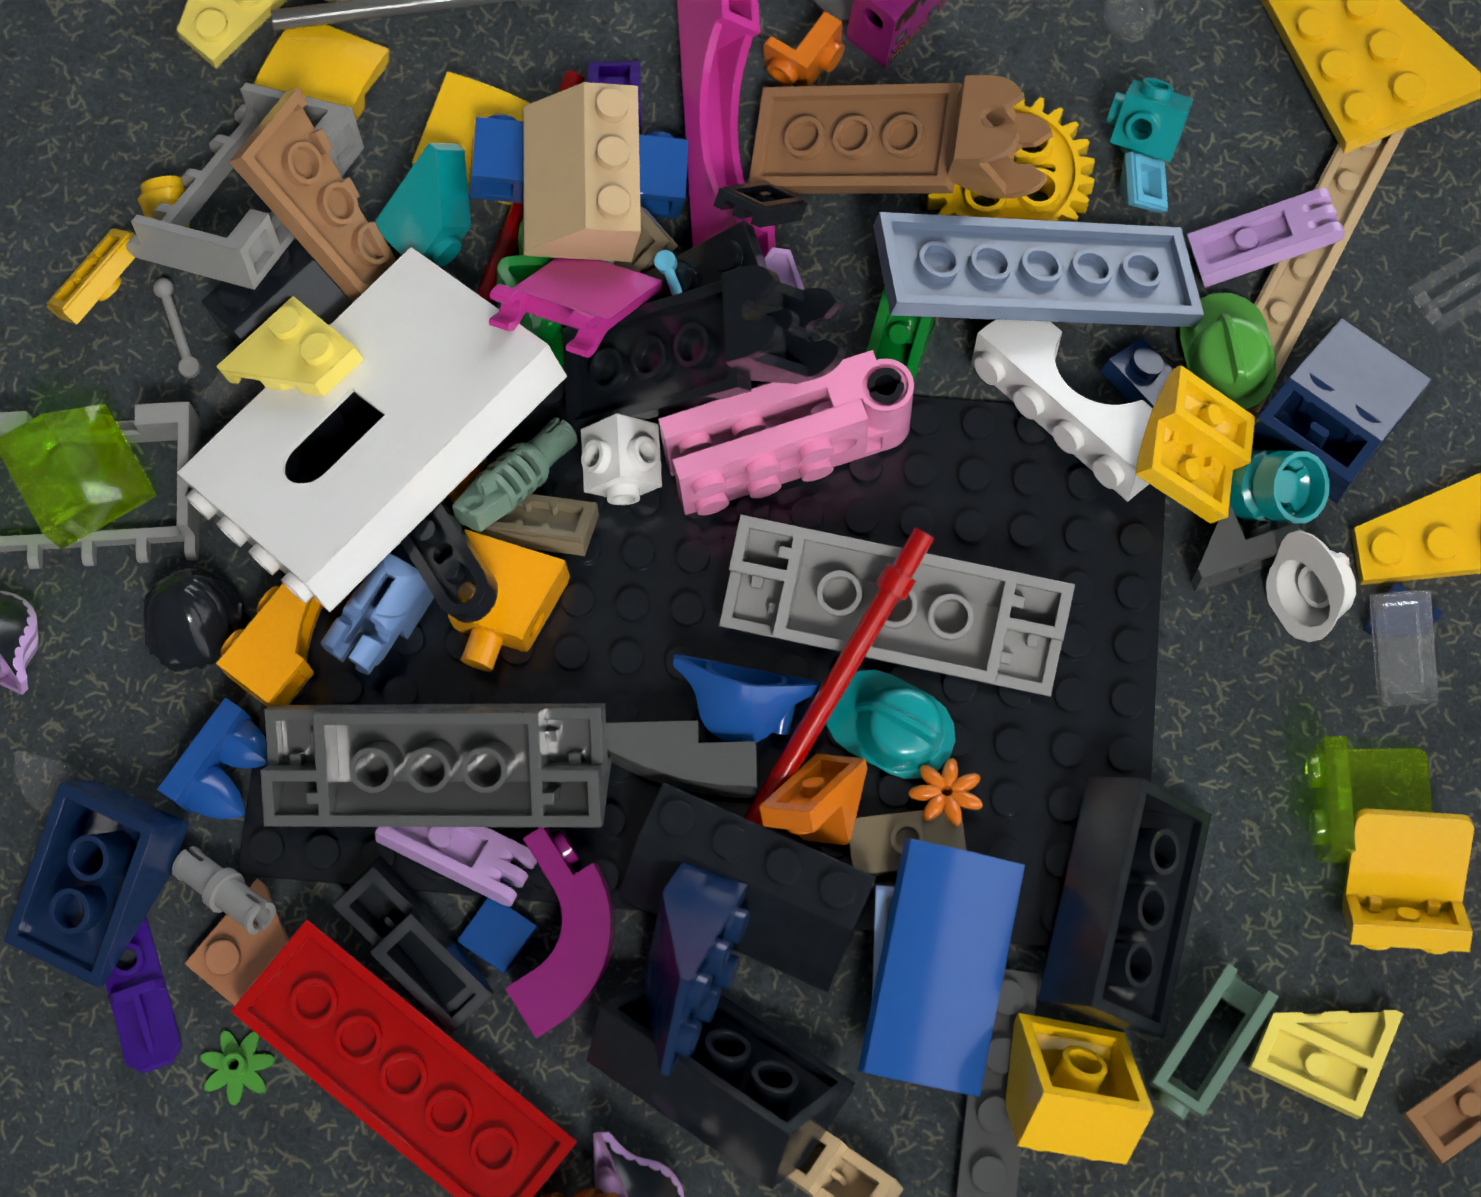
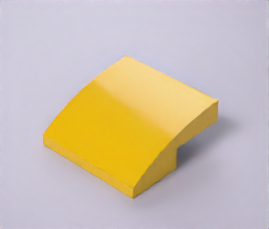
[254,25,389,121]
[412,71,531,205]
[1135,365,1255,524]

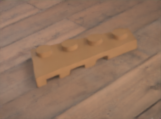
[229,87,397,302]

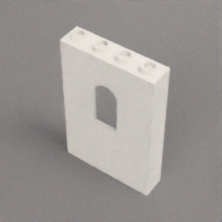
[177,247,567,612]

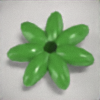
[200,1031,276,1106]

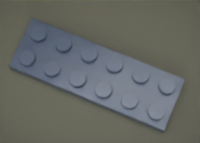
[873,212,1204,327]

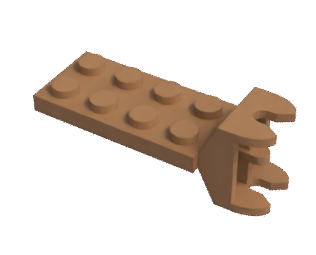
[749,75,1053,198]

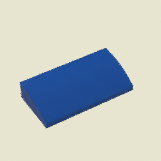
[858,838,1025,1097]

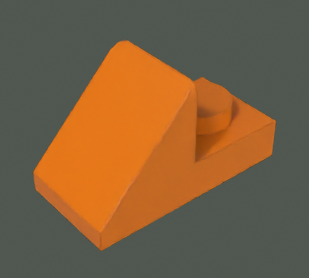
[759,754,867,845]

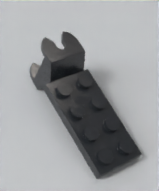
[562,265,846,437]

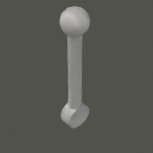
[153,278,201,378]

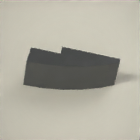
[606,721,758,799]

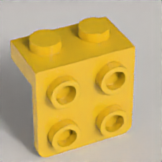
[1342,808,1474,954]

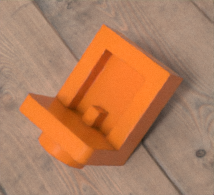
[764,11,845,87]

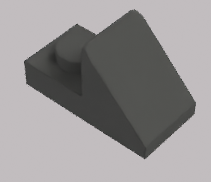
[1191,503,1302,592]

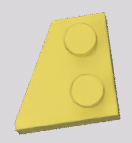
[1248,1010,1403,1119]

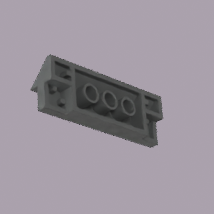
[261,703,612,827]

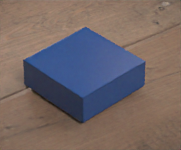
[457,898,539,976]

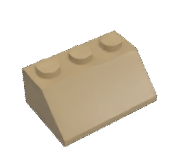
[523,82,641,262]

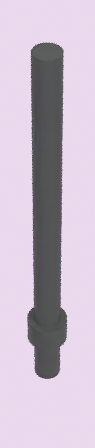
[271,0,541,31]

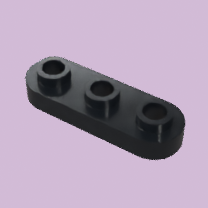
[401,499,498,623]

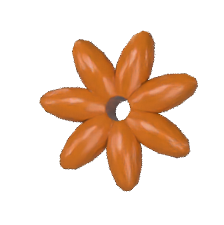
[908,758,983,827]

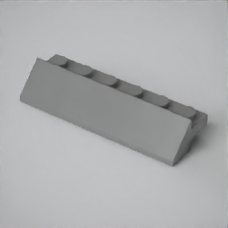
[719,515,1075,697]

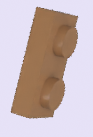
[1401,1058,1481,1165]

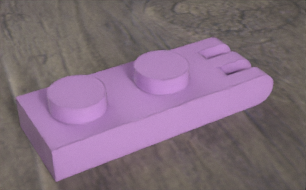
[1187,188,1345,288]
[375,827,537,906]

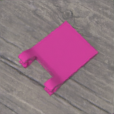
[489,258,662,357]

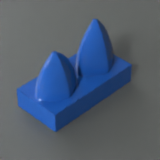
[157,698,268,819]

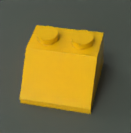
[1005,1013,1154,1165]

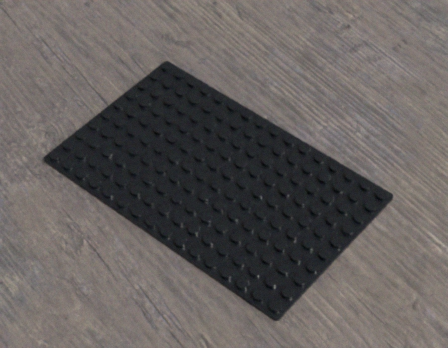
[238,369,1166,948]

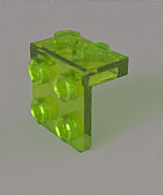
[1306,736,1433,863]

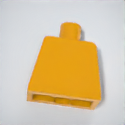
[448,529,570,672]

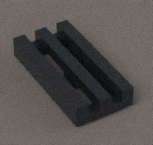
[713,181,808,228]

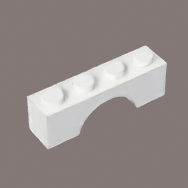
[971,319,1153,501]

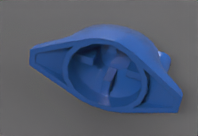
[673,653,821,742]

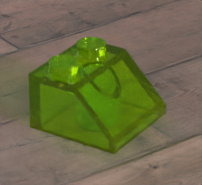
[0,404,158,550]

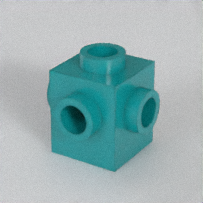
[1106,78,1194,162]

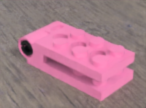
[658,350,914,515]

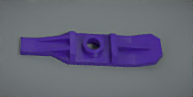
[105,915,182,1074]

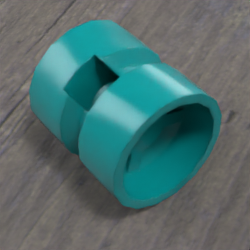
[1229,449,1329,523]

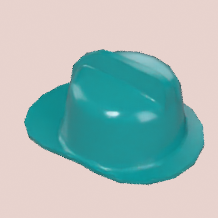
[826,670,955,779]

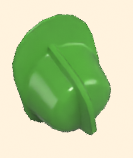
[1180,293,1276,410]

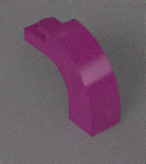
[505,827,616,1038]

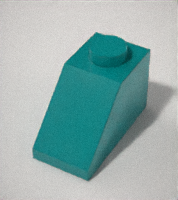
[375,143,471,267]

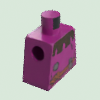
[846,0,948,68]

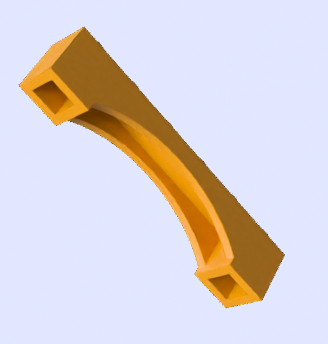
[216,458,488,707]

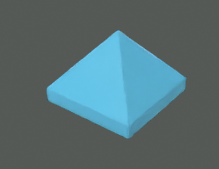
[1119,151,1168,213]

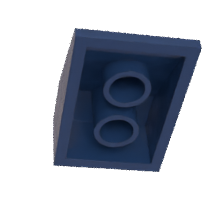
[4,780,189,987]

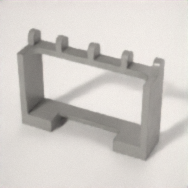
[126,83,364,290]
[0,401,201,569]

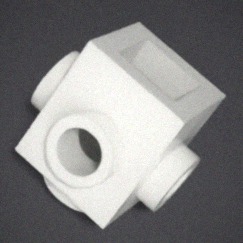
[581,413,662,505]

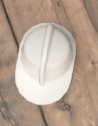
[1266,530,1356,642]

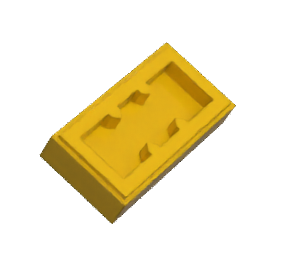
[46,228,135,325]

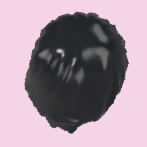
[143,568,251,672]

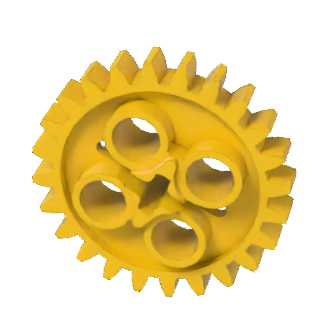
[927,92,1095,222]

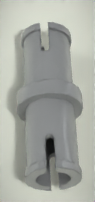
[172,846,276,935]

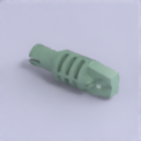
[452,417,577,532]

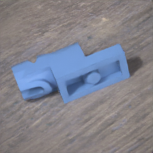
[320,520,453,675]

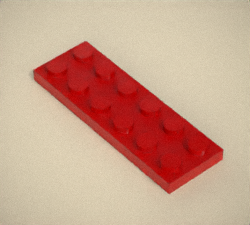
[230,920,577,1197]

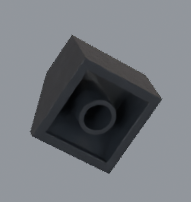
[201,241,352,346]

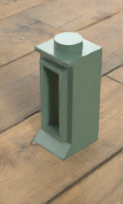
[1147,963,1279,1120]

